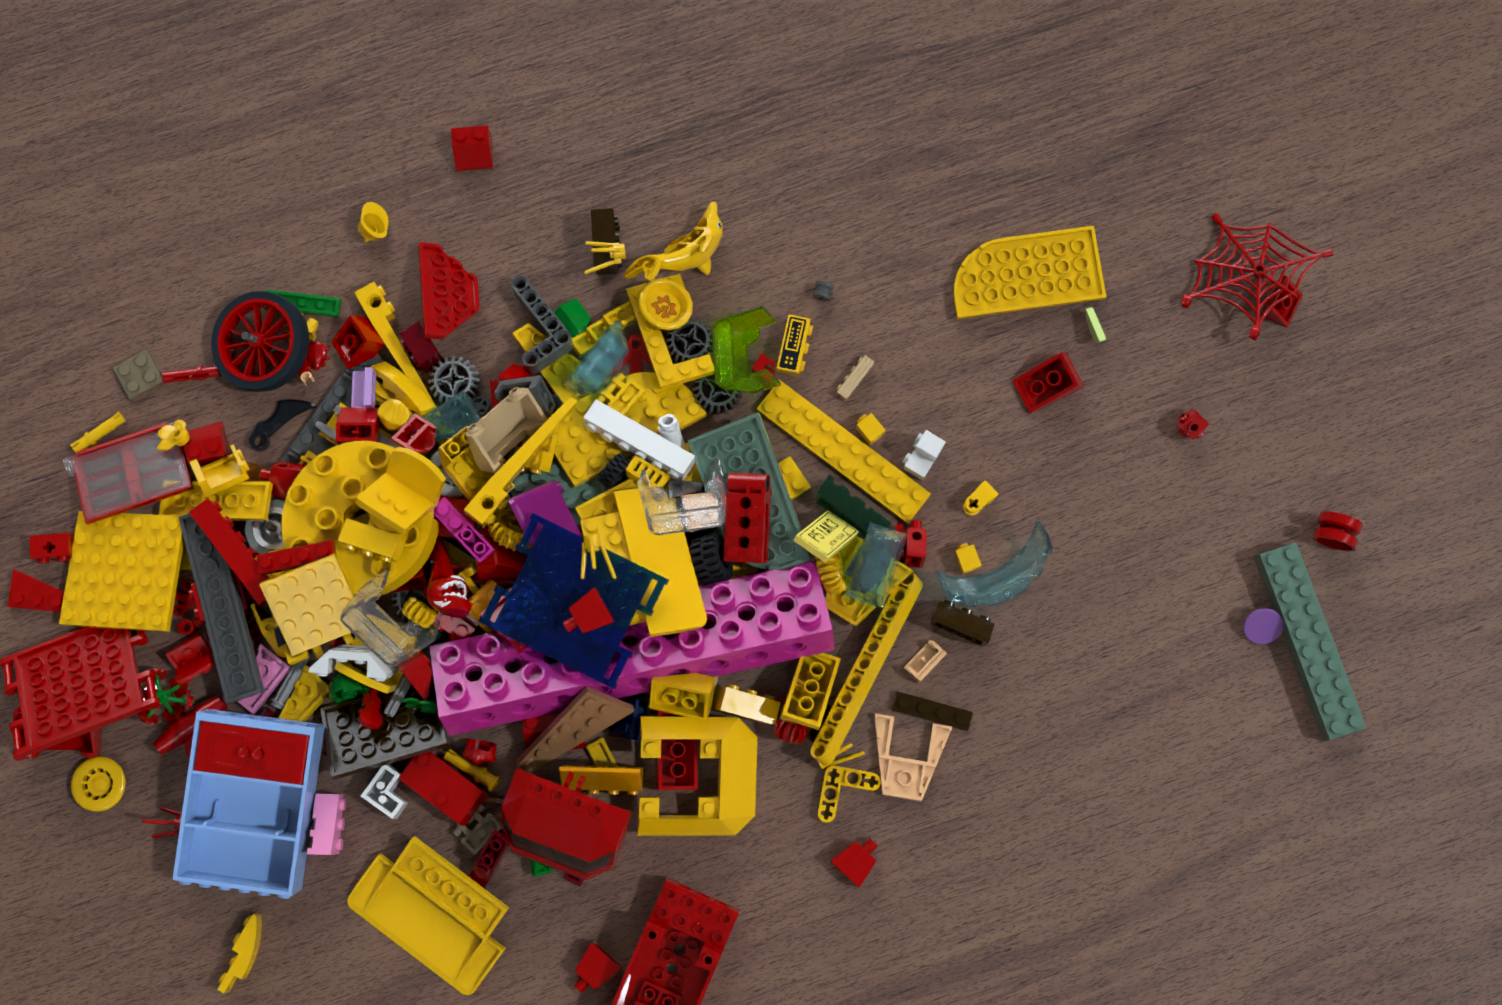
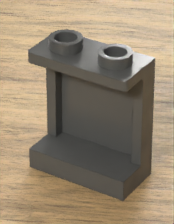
[494,375,556,417]

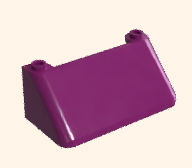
[508,480,596,607]

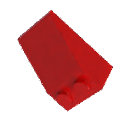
[1012,352,1085,414]
[477,534,539,580]

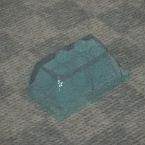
[563,320,629,395]
[845,522,908,609]

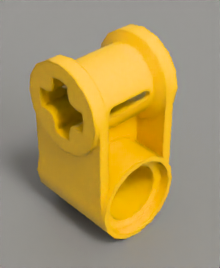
[963,480,999,516]

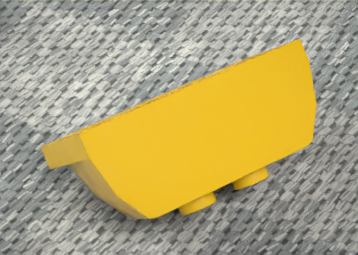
[779,653,841,730]

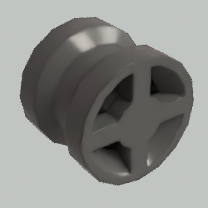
[812,281,834,302]
[470,397,491,417]

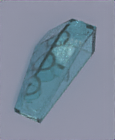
[422,390,481,442]

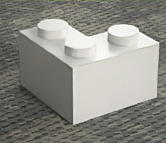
[903,430,946,481]
[361,764,408,819]

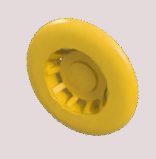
[71,756,126,812]

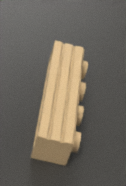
[836,355,874,401]

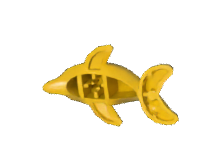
[624,202,723,281]

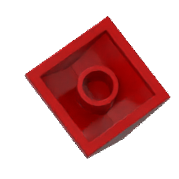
[1261,275,1303,327]

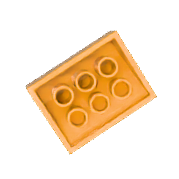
[559,765,644,795]

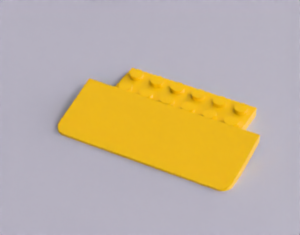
[580,485,707,637]
[347,836,509,995]

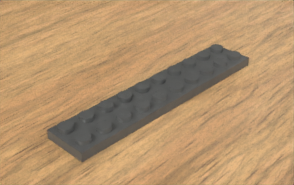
[179,513,265,704]

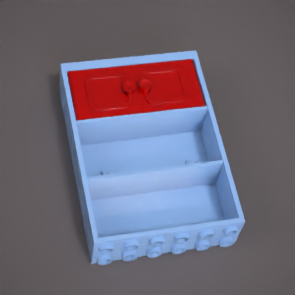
[173,709,325,899]

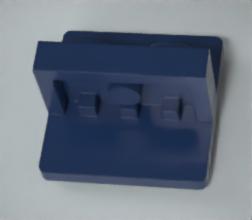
[608,698,647,741]

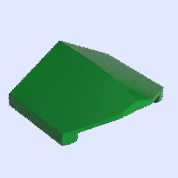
[551,298,591,340]

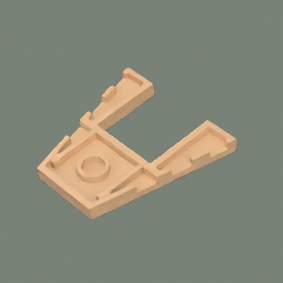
[874,713,952,802]

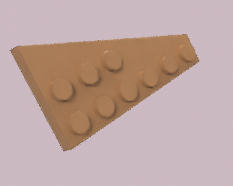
[515,686,634,772]

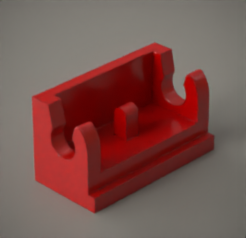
[752,353,776,388]

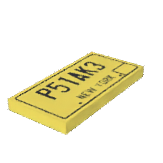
[793,510,859,563]

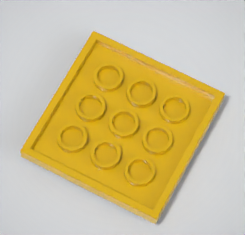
[259,553,367,656]

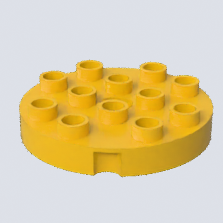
[281,441,440,599]

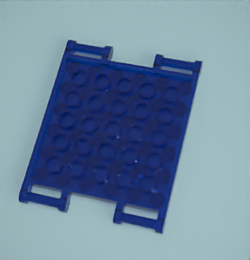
[478,513,669,689]

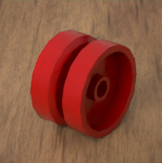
[1313,511,1363,552]

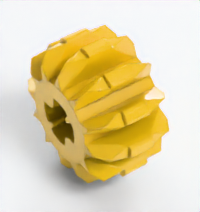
[402,597,437,628]

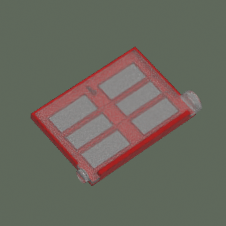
[63,421,194,525]

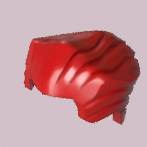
[462,739,497,765]

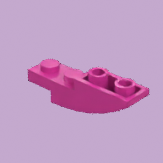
[434,497,495,563]

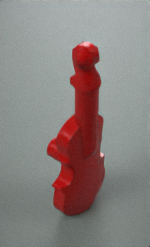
[358,687,383,729]

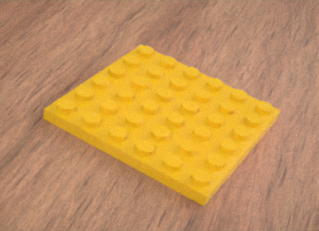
[59,511,184,632]

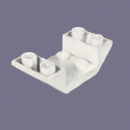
[309,644,398,681]

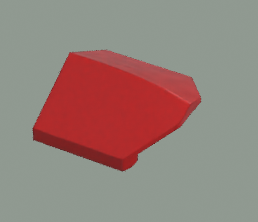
[391,413,436,453]

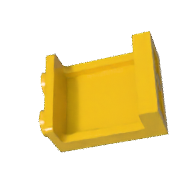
[190,444,250,498]

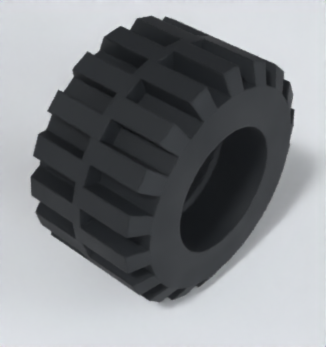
[690,533,733,585]

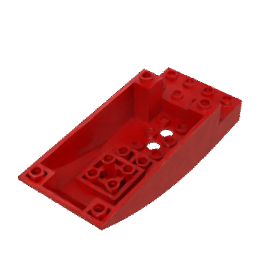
[611,877,740,1005]

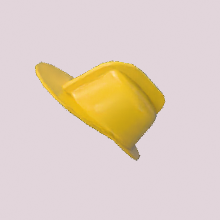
[358,202,388,242]

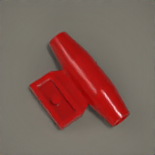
[153,695,228,758]

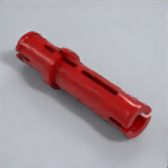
[162,365,222,384]

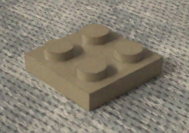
[112,349,164,401]

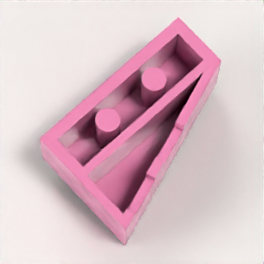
[307,794,346,855]

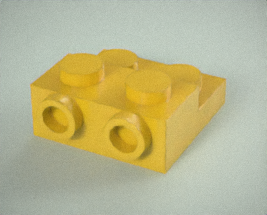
[514,431,558,475]
[778,456,811,501]

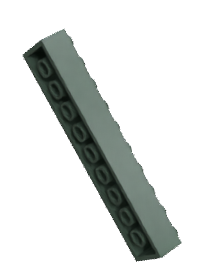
[1254,543,1367,741]

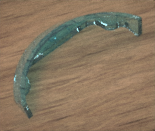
[934,521,1053,607]

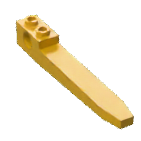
[354,282,442,419]
[464,396,578,528]

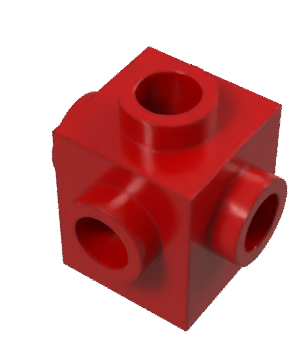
[1176,408,1209,440]

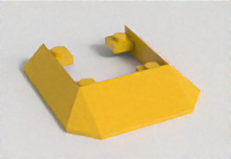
[637,716,758,836]

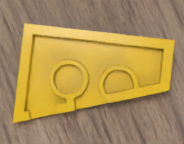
[279,664,329,722]

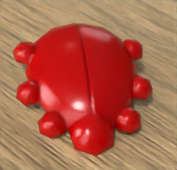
[306,341,329,371]

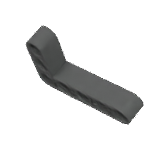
[511,276,573,374]

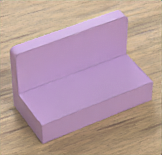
[351,367,376,408]

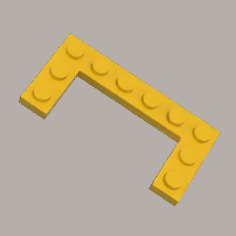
[626,273,715,390]

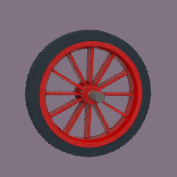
[211,291,309,392]

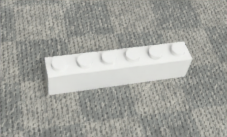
[583,400,695,481]

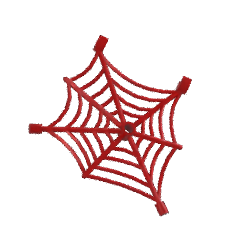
[1181,213,1333,341]

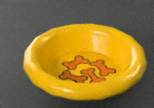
[638,278,693,331]

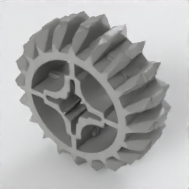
[428,356,480,407]

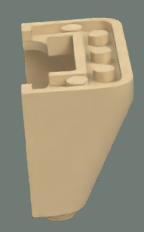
[465,387,548,474]

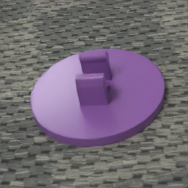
[1244,608,1284,644]

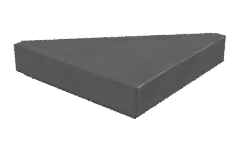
[667,480,703,498]

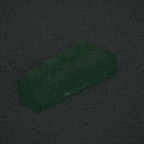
[815,475,891,544]

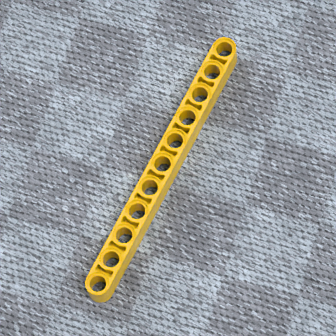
[810,572,923,765]

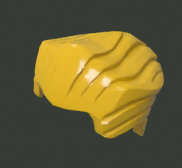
[377,399,413,430]

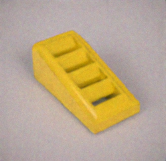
[626,455,670,493]

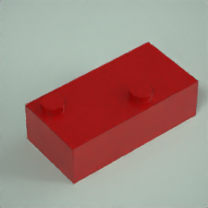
[398,751,489,827]

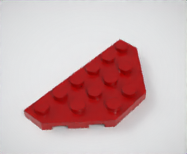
[418,242,480,340]

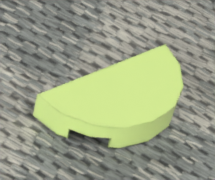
[1086,307,1106,343]

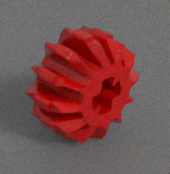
[774,717,807,744]

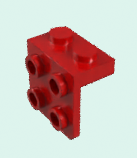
[165,633,213,685]

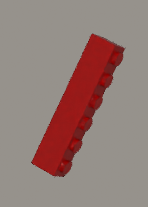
[189,498,271,607]

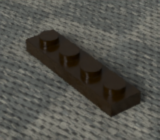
[892,691,973,731]

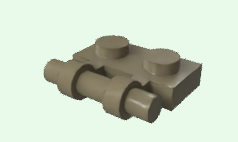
[452,804,502,855]

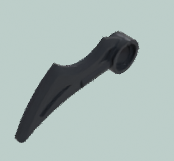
[249,399,316,452]

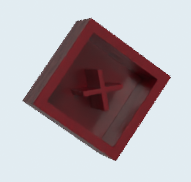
[399,321,445,373]

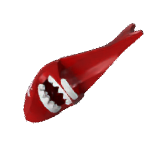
[423,537,473,618]

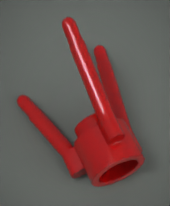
[142,806,182,838]

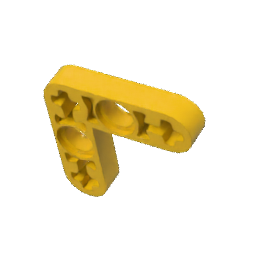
[818,766,881,822]

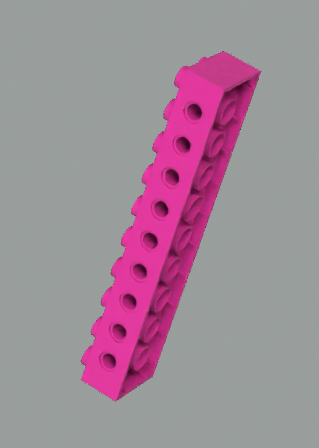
[429,561,835,736]

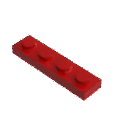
[256,540,336,576]

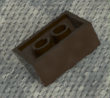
[930,600,994,647]

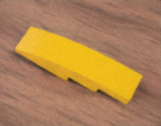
[572,301,636,358]
[370,361,436,415]

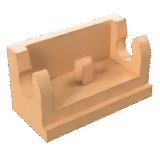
[904,640,947,683]

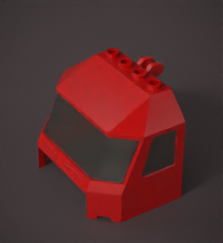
[500,768,635,880]

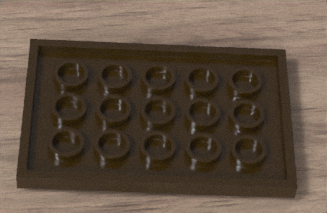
[320,675,449,780]

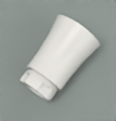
[658,414,686,450]

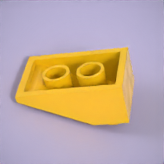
[649,673,715,722]

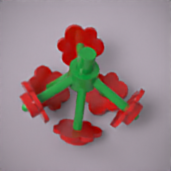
[138,668,195,725]

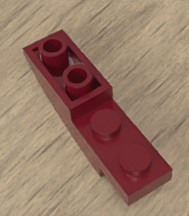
[468,829,511,889]

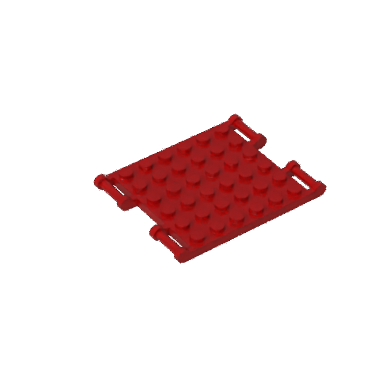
[0,627,161,761]

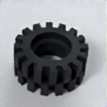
[598,453,630,489]

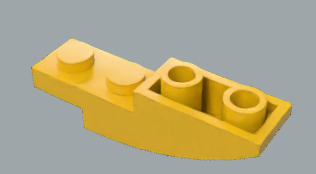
[217,913,262,993]

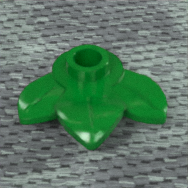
[402,698,438,713]

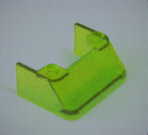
[712,306,781,393]

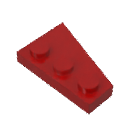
[7,569,64,613]

